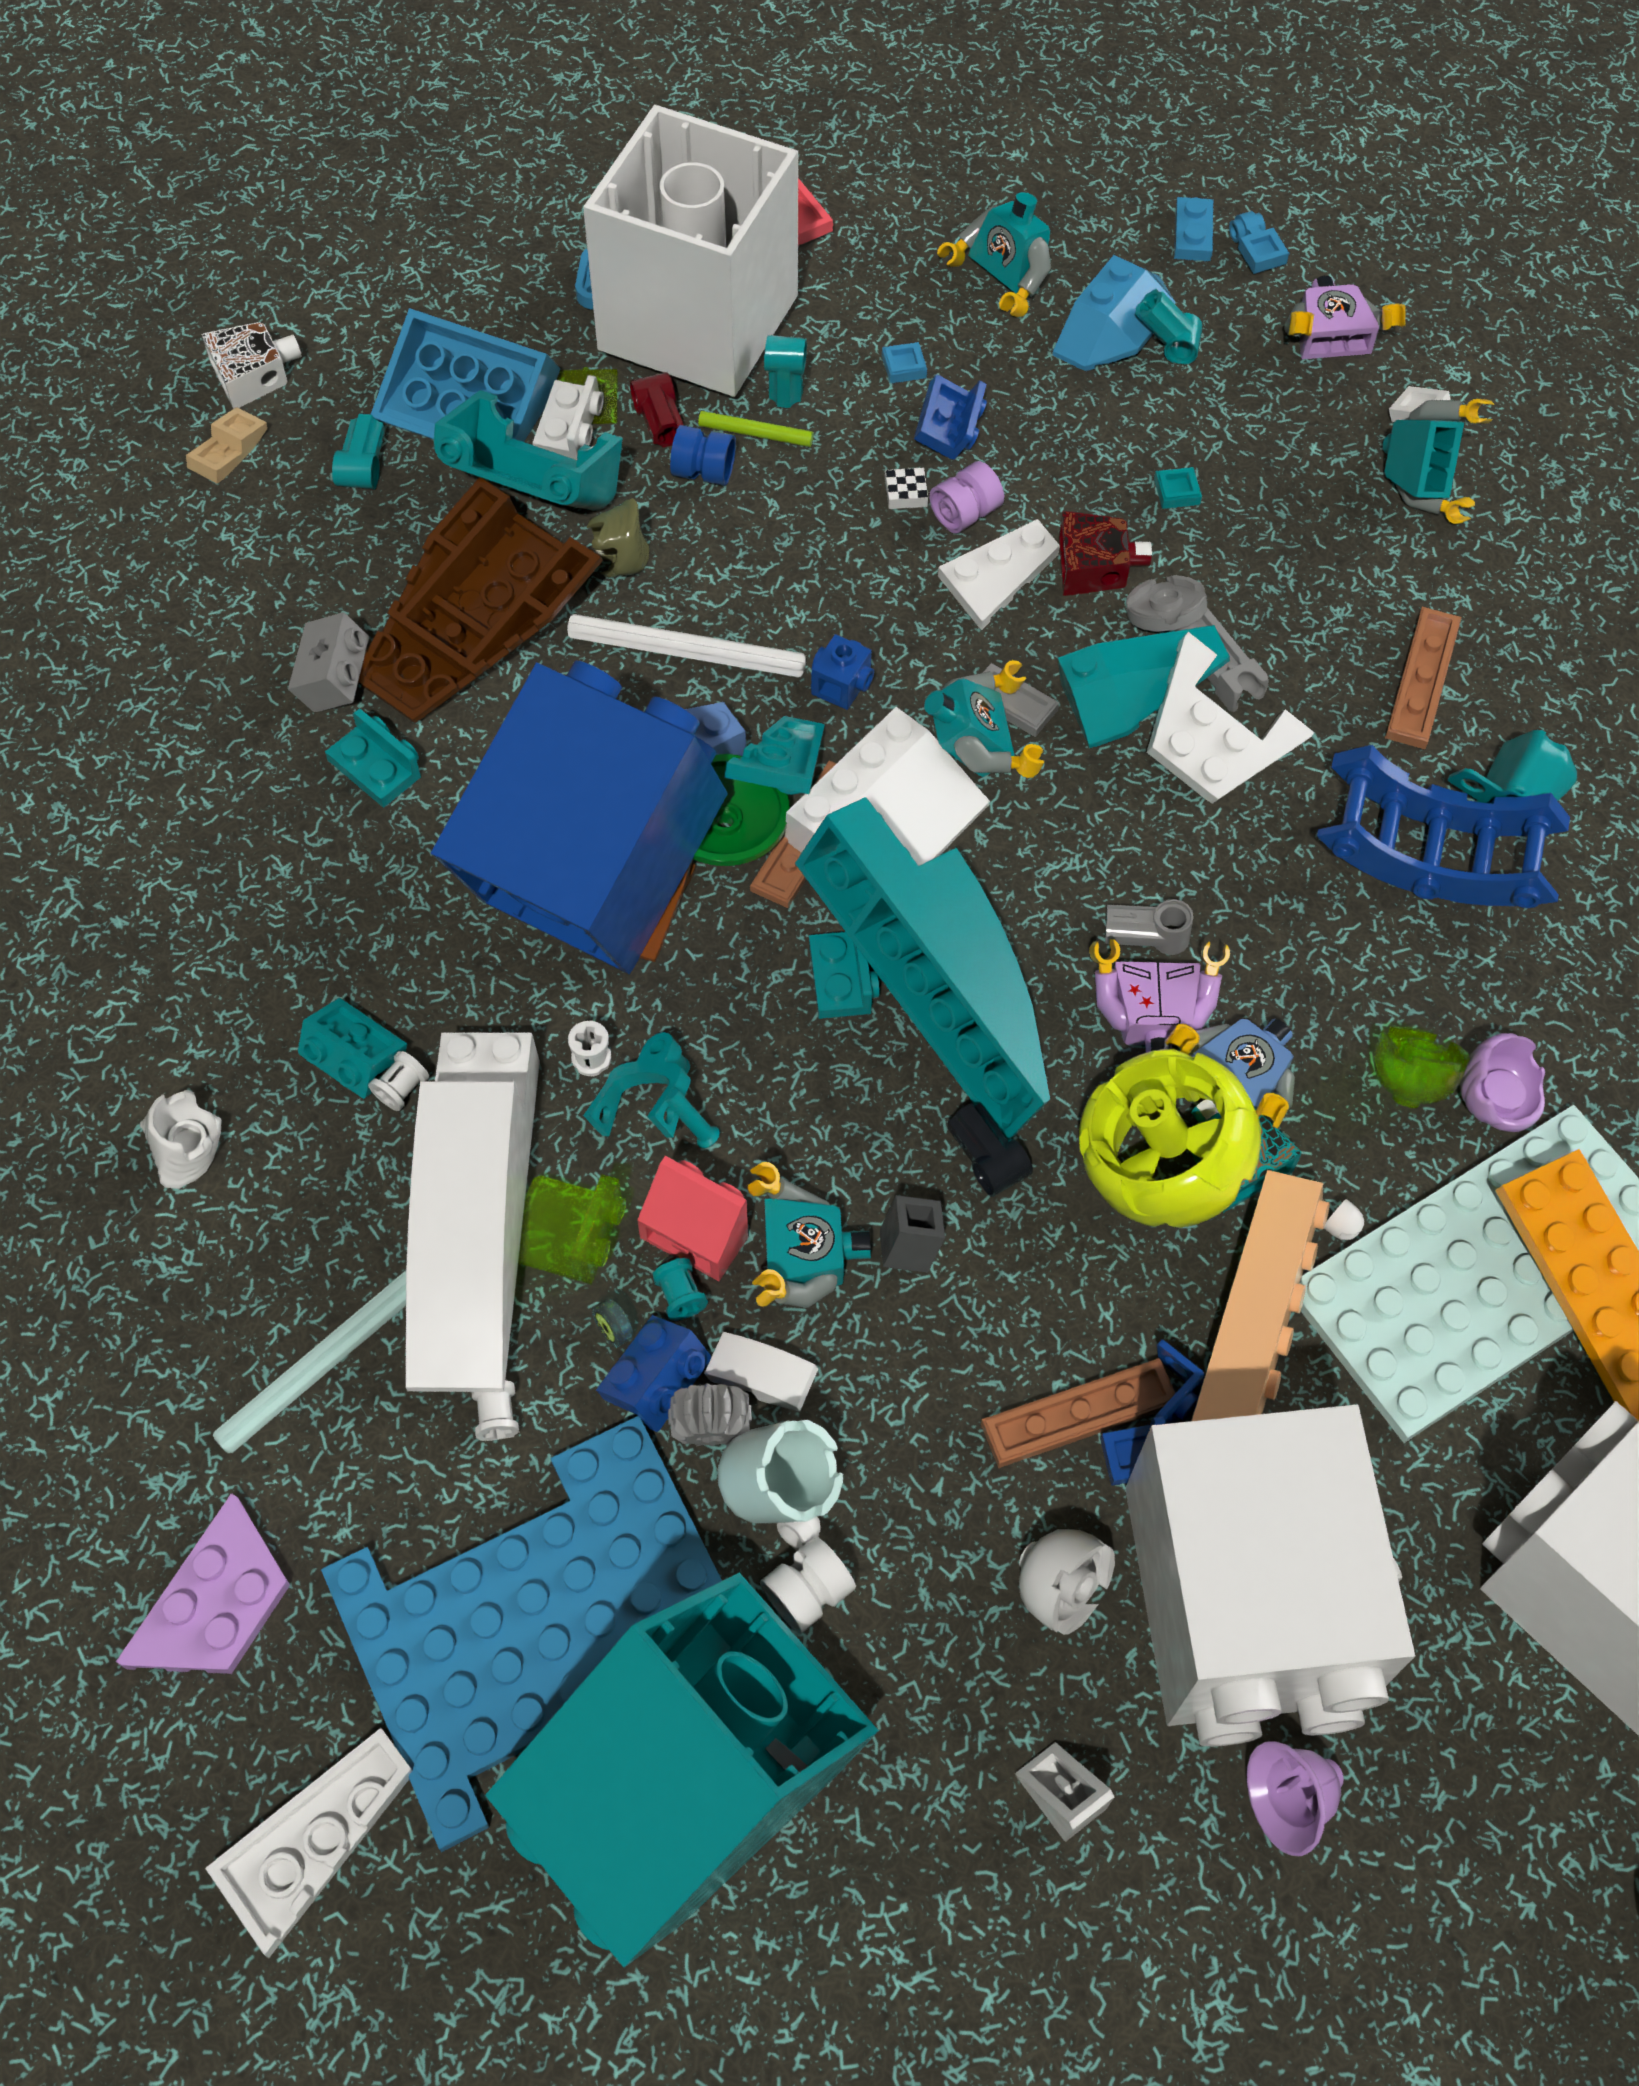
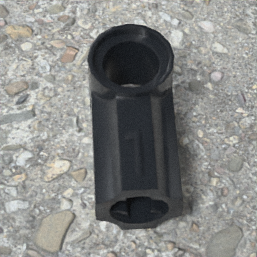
[947,1103,1033,1197]

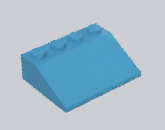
[370,308,560,442]

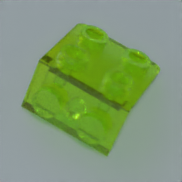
[518,1174,626,1285]

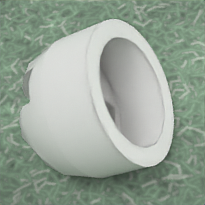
[1324,1199,1364,1240]
[777,1517,821,1551]

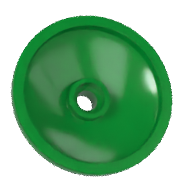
[693,754,789,866]

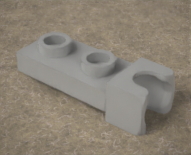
[1170,608,1268,712]

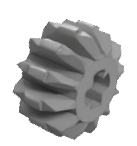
[668,1383,752,1447]

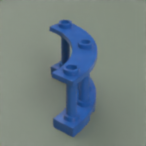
[1317,745,1570,908]

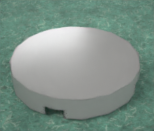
[1126,575,1208,632]

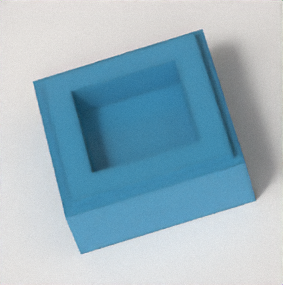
[882,342,927,383]

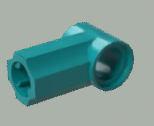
[1135,289,1203,365]
[764,335,807,408]
[332,414,385,489]

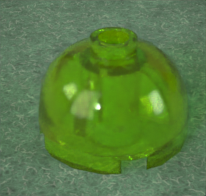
[1373,1026,1470,1108]

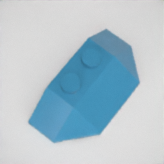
[1052,255,1176,371]

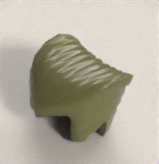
[587,498,649,577]

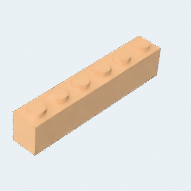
[1192,1170,1330,1421]

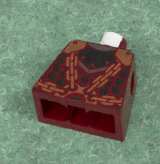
[1058,511,1152,596]

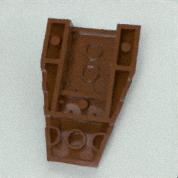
[358,477,603,723]

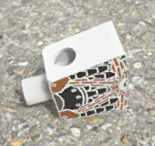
[202,322,302,409]

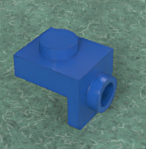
[1100,1416,1165,1486]

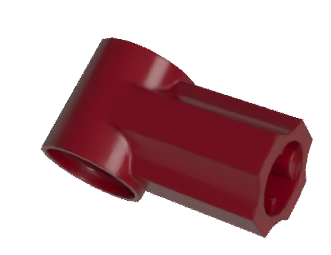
[630,372,683,448]

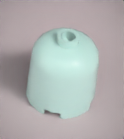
[718,1420,843,1523]

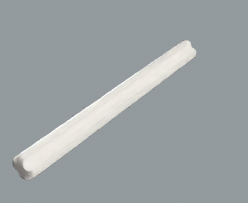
[567,614,806,677]

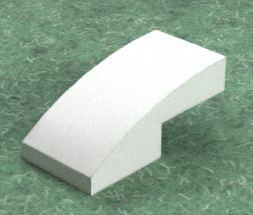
[704,1332,818,1411]

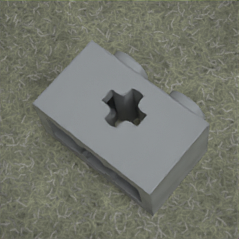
[288,612,369,712]

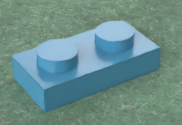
[1174,197,1213,261]

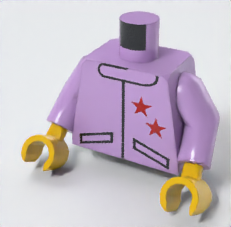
[1089,939,1230,1052]

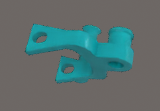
[583,1032,720,1148]

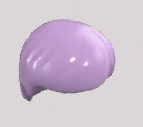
[1460,1033,1545,1132]

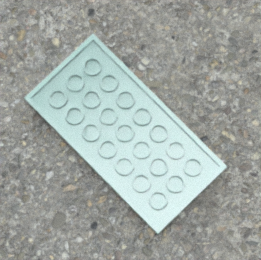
[1299,1105,1639,1443]

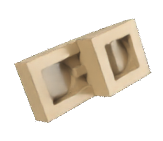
[186,407,267,484]

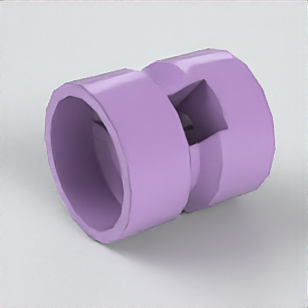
[929,461,1004,533]

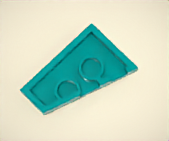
[724,716,825,795]

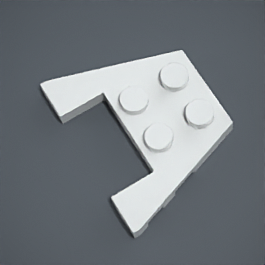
[1147,632,1314,804]

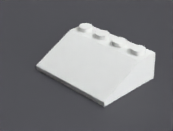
[785,707,990,866]

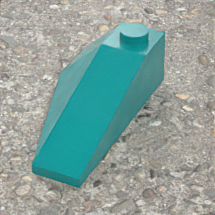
[1058,625,1230,748]

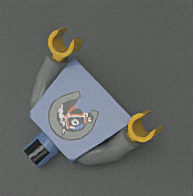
[1165,1019,1295,1128]

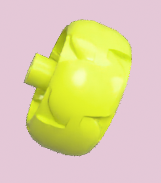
[1079,1049,1261,1228]

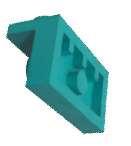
[325,708,421,808]
[809,932,880,1019]
[298,997,407,1099]

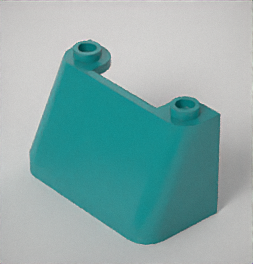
[434,390,623,511]

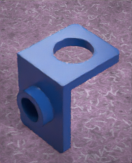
[1156,1339,1205,1424]

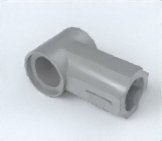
[1105,899,1193,955]

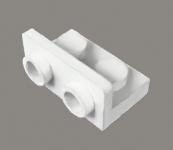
[532,375,604,460]

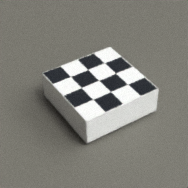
[885,468,928,509]

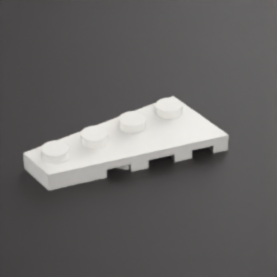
[205,1728,413,1958]

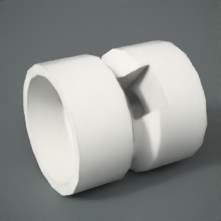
[760,1537,856,1634]

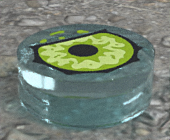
[592,1298,633,1348]

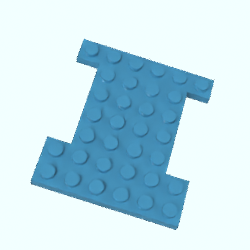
[321,1416,722,1852]

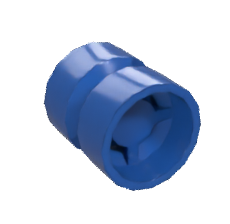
[670,425,736,486]

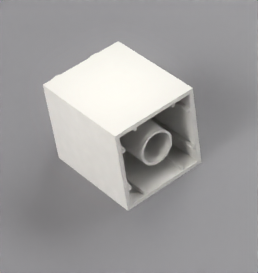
[583,104,798,397]
[1480,1401,1639,1736]
[1125,1404,1415,1747]

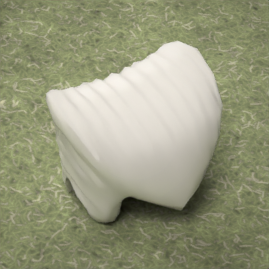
[140,1090,222,1189]

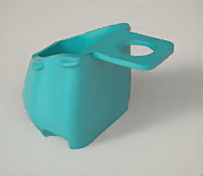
[1448,730,1577,803]

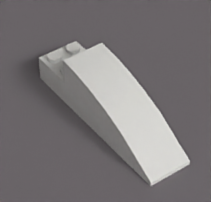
[406,1033,540,1392]

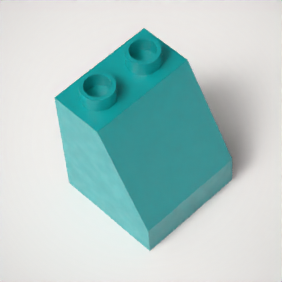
[485,1572,879,1968]

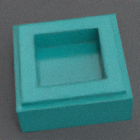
[1154,467,1202,509]

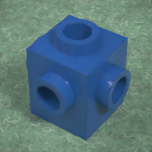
[811,634,874,710]

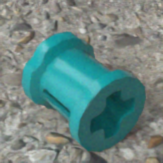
[652,1258,708,1321]

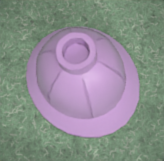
[1247,1741,1344,1856]

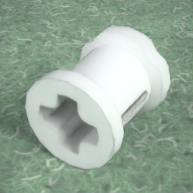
[568,1021,611,1076]
[368,1051,429,1111]
[471,1380,519,1441]

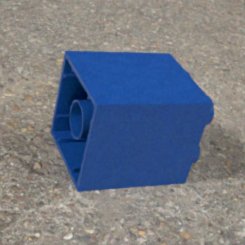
[431,660,728,975]

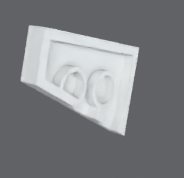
[938,519,1060,630]

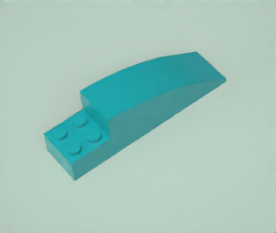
[795,797,1050,1140]

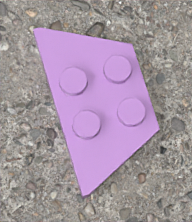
[116,1494,290,1674]

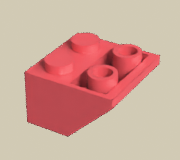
[637,1156,748,1281]

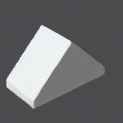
[1015,1742,1114,1842]

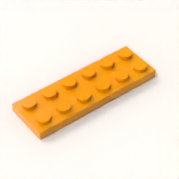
[1495,1149,1639,1420]

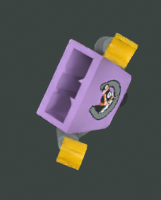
[1284,276,1405,359]

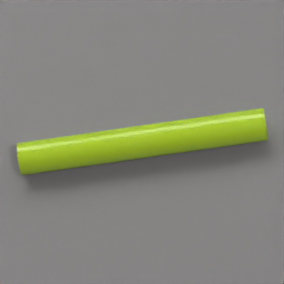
[698,411,814,447]

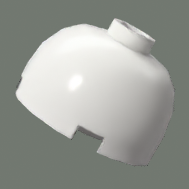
[1019,1529,1115,1635]

